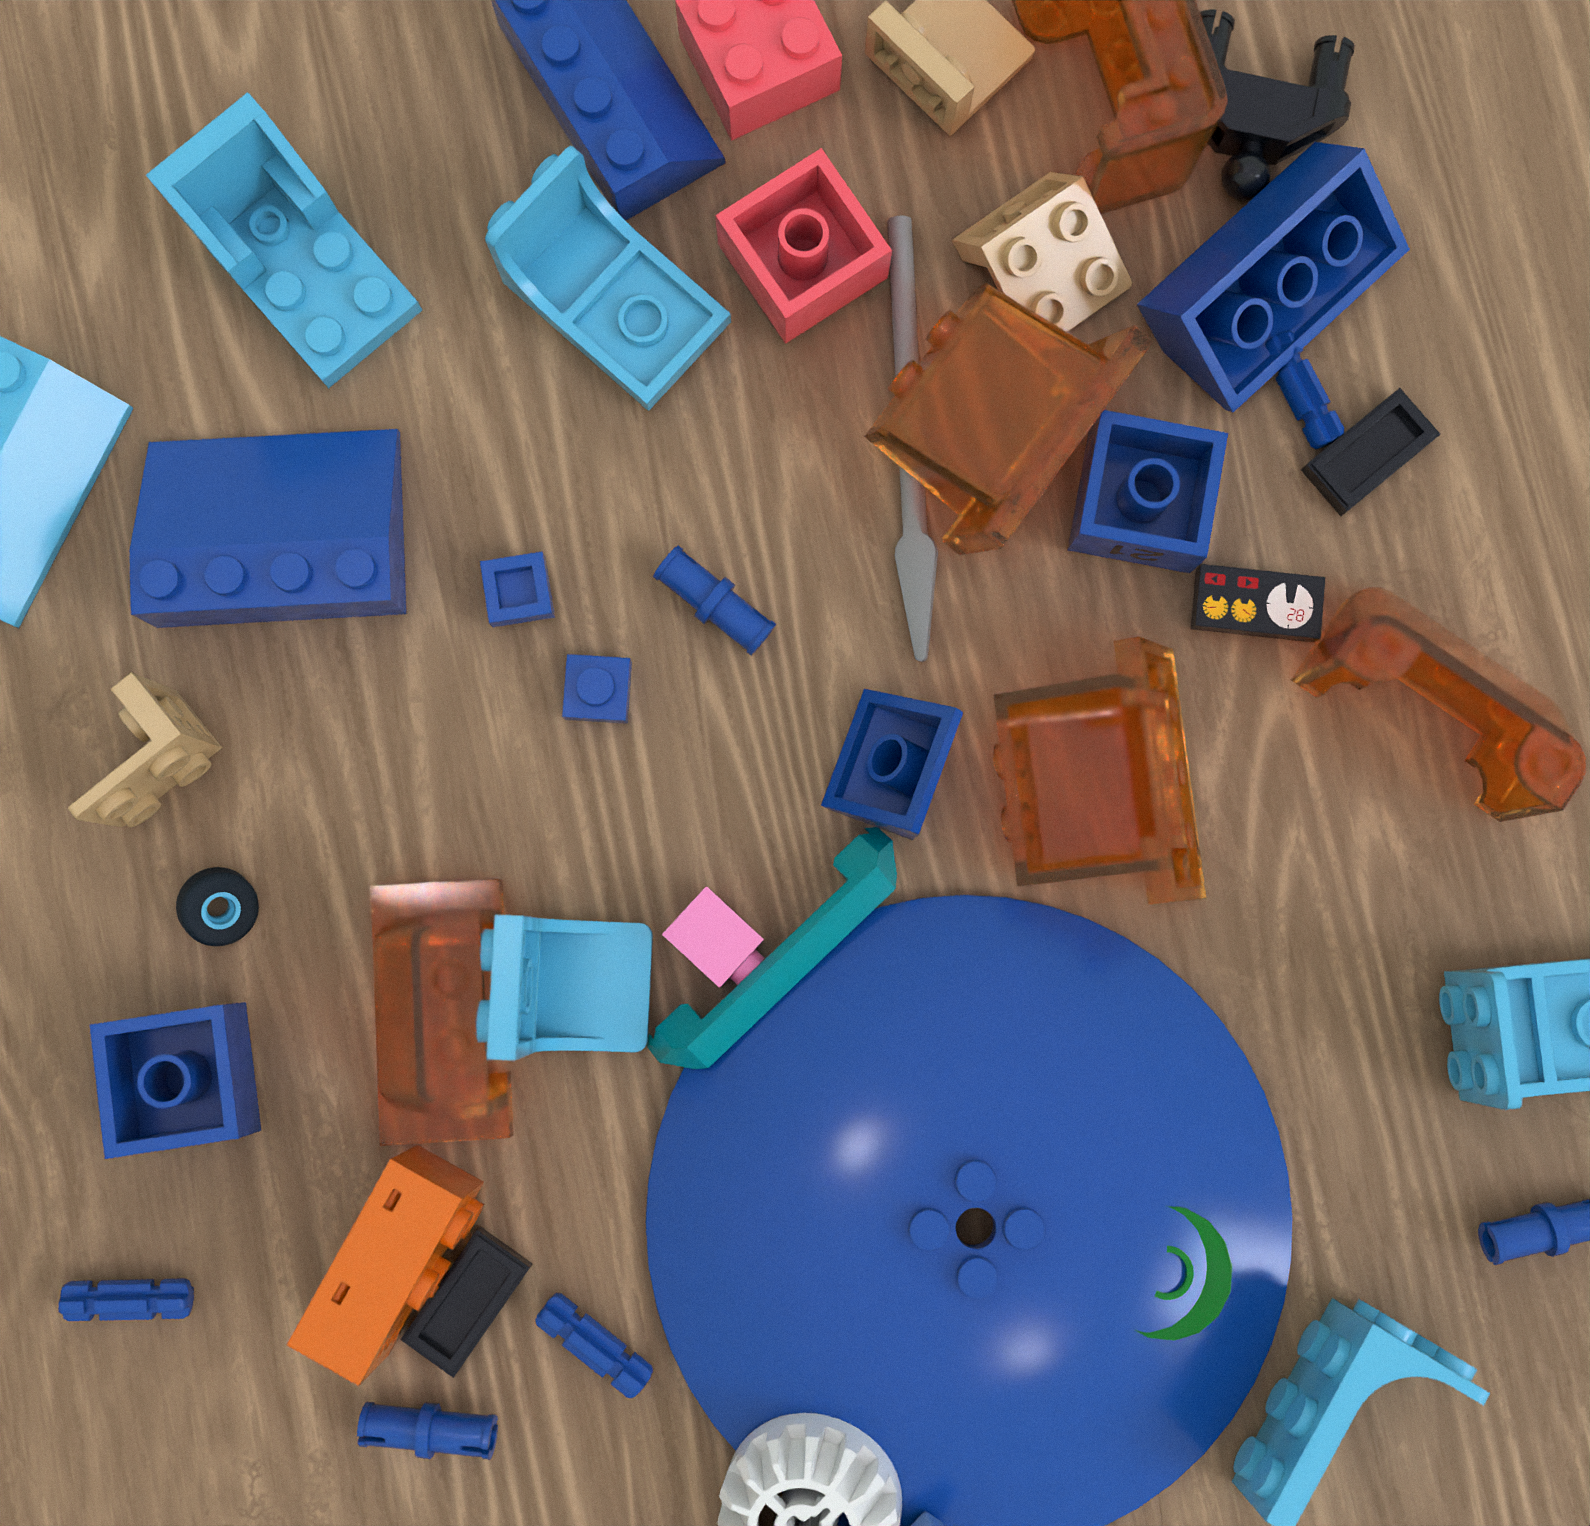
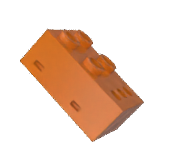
[287,1145,484,1386]

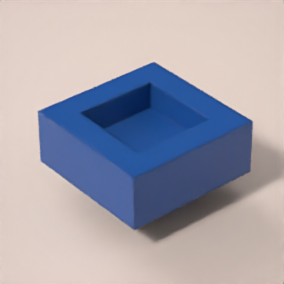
[480,552,555,627]
[562,654,632,724]

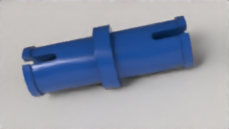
[653,545,776,656]
[1478,1199,1590,1265]
[357,1402,498,1460]

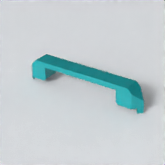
[647,827,897,1069]

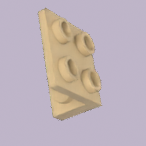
[865,0,1035,136]
[952,172,1132,352]
[68,672,222,827]

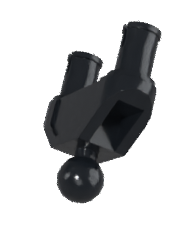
[1174,9,1355,201]

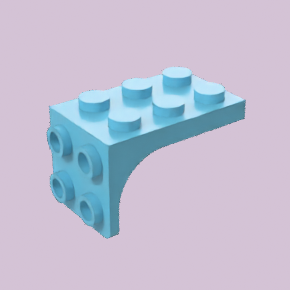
[485,146,731,411]
[476,915,653,1060]
[1439,958,1590,1110]
[1232,1298,1490,1526]

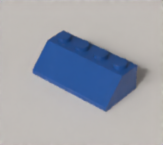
[491,0,725,221]
[1136,142,1410,413]

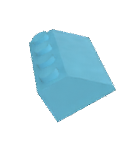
[0,336,134,628]

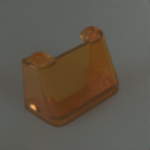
[1291,587,1586,822]

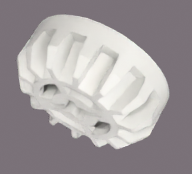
[718,1413,902,1526]

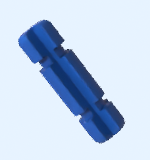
[1265,330,1344,449]
[58,1278,194,1321]
[535,1293,653,1398]

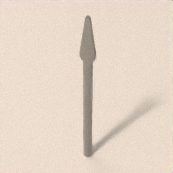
[887,216,938,662]

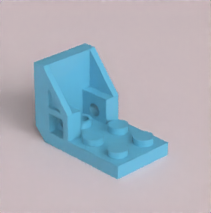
[146,92,422,388]

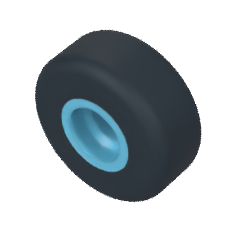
[176,867,259,946]

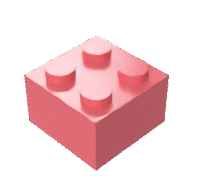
[675,0,842,141]
[715,148,892,344]

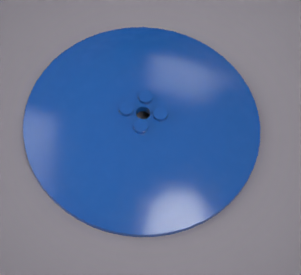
[646,895,1292,1526]

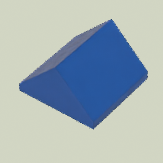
[821,689,963,840]

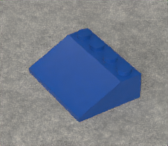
[129,429,407,628]

